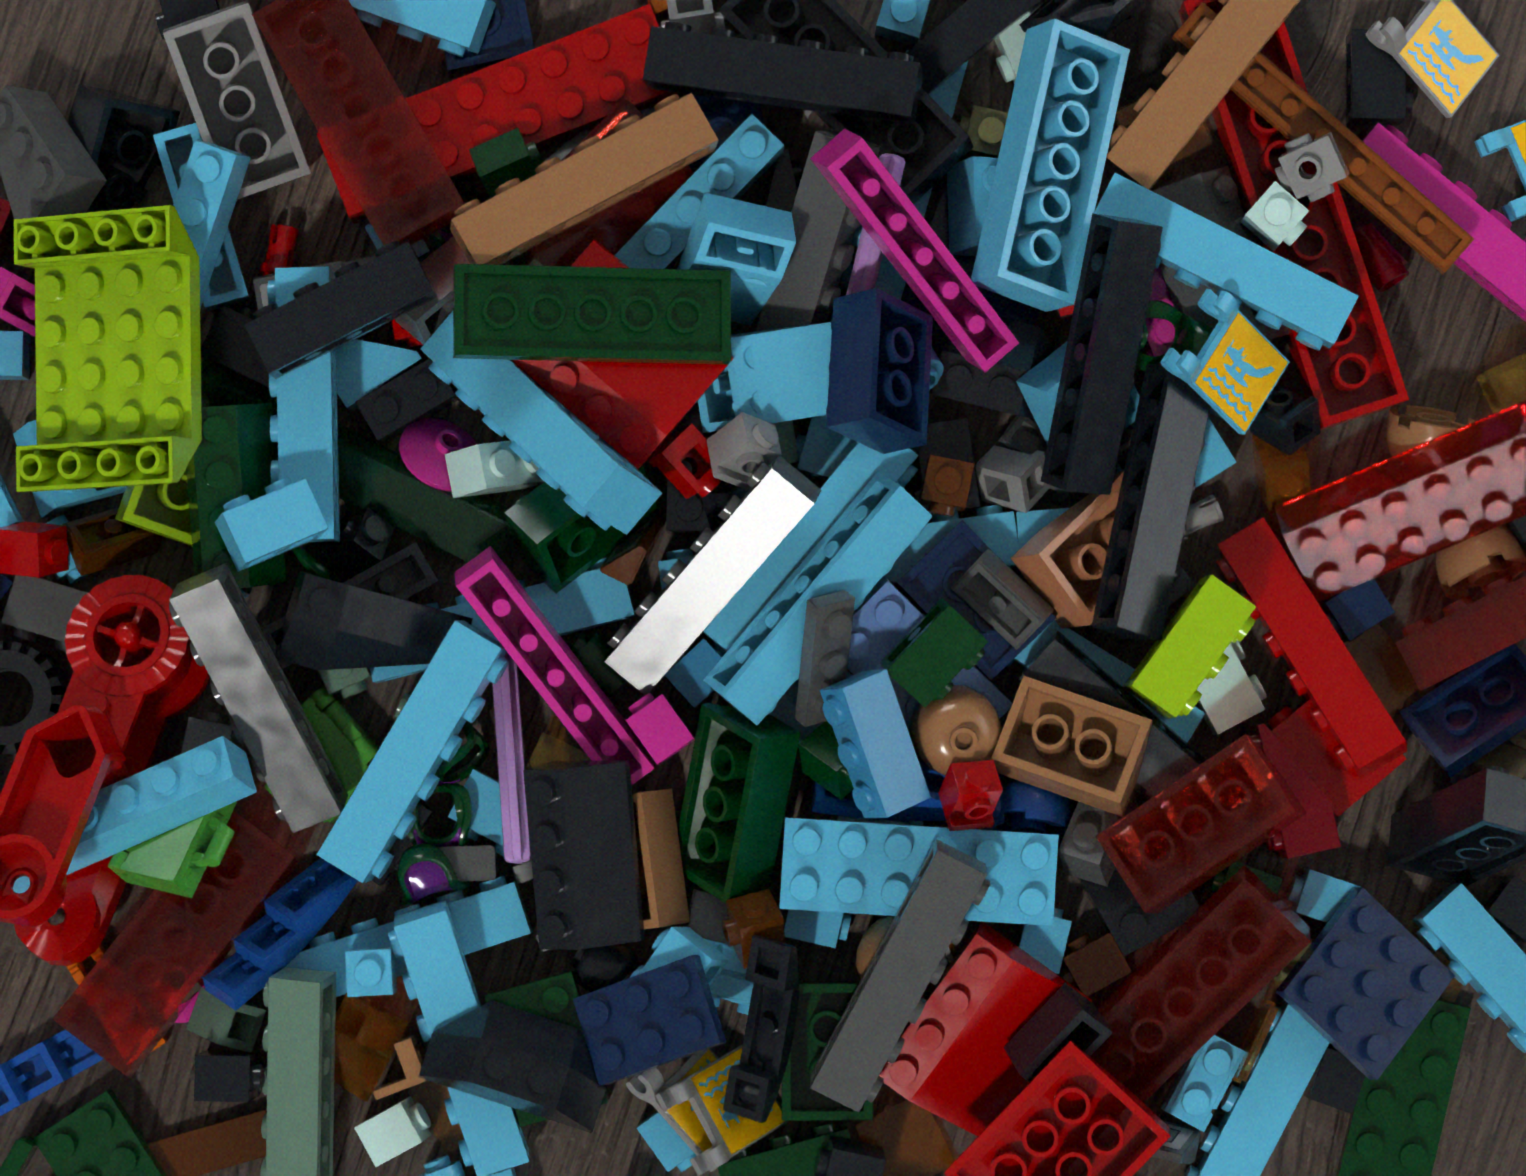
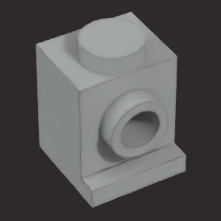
[706,412,782,490]
[975,445,1050,513]

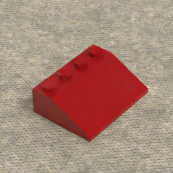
[511,239,734,469]
[879,922,1092,1136]
[944,1040,1171,1176]

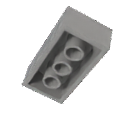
[163,0,311,199]

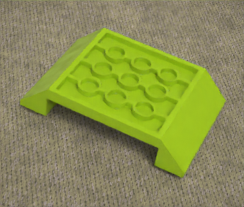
[14,205,202,493]

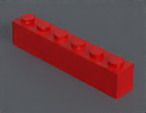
[1215,517,1407,779]

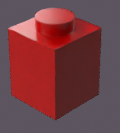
[0,521,69,578]

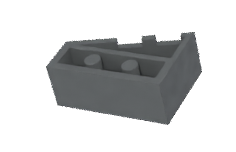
[0,85,107,219]

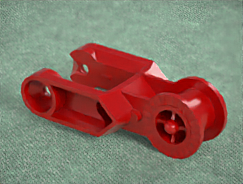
[0,575,210,966]

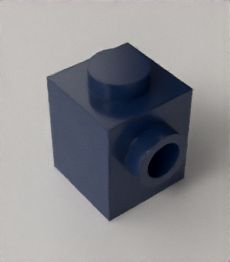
[1320,574,1395,642]

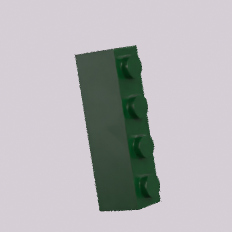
[186,403,287,588]
[678,703,800,904]

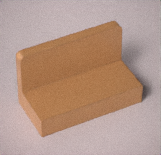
[373,1033,427,1100]

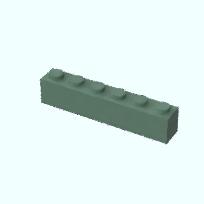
[260,967,336,1176]

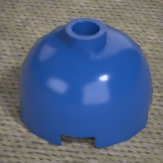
[983,778,1073,845]

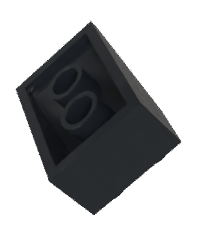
[1078,799,1203,957]

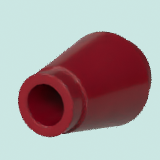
[1354,223,1409,292]

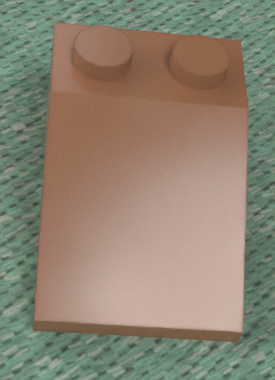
[1011,470,1124,628]

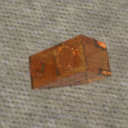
[1252,426,1314,534]
[334,993,409,1102]

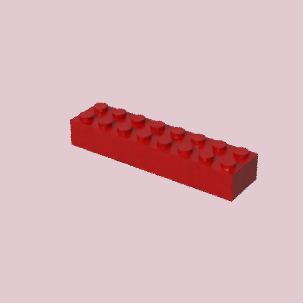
[316,4,684,224]

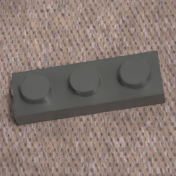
[795,590,855,727]

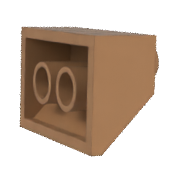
[991,676,1152,817]
[632,788,690,929]

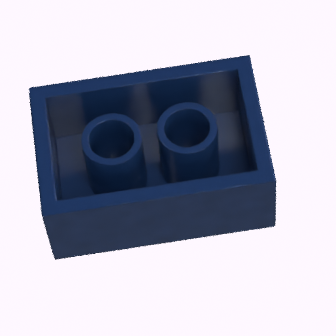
[826,288,933,454]

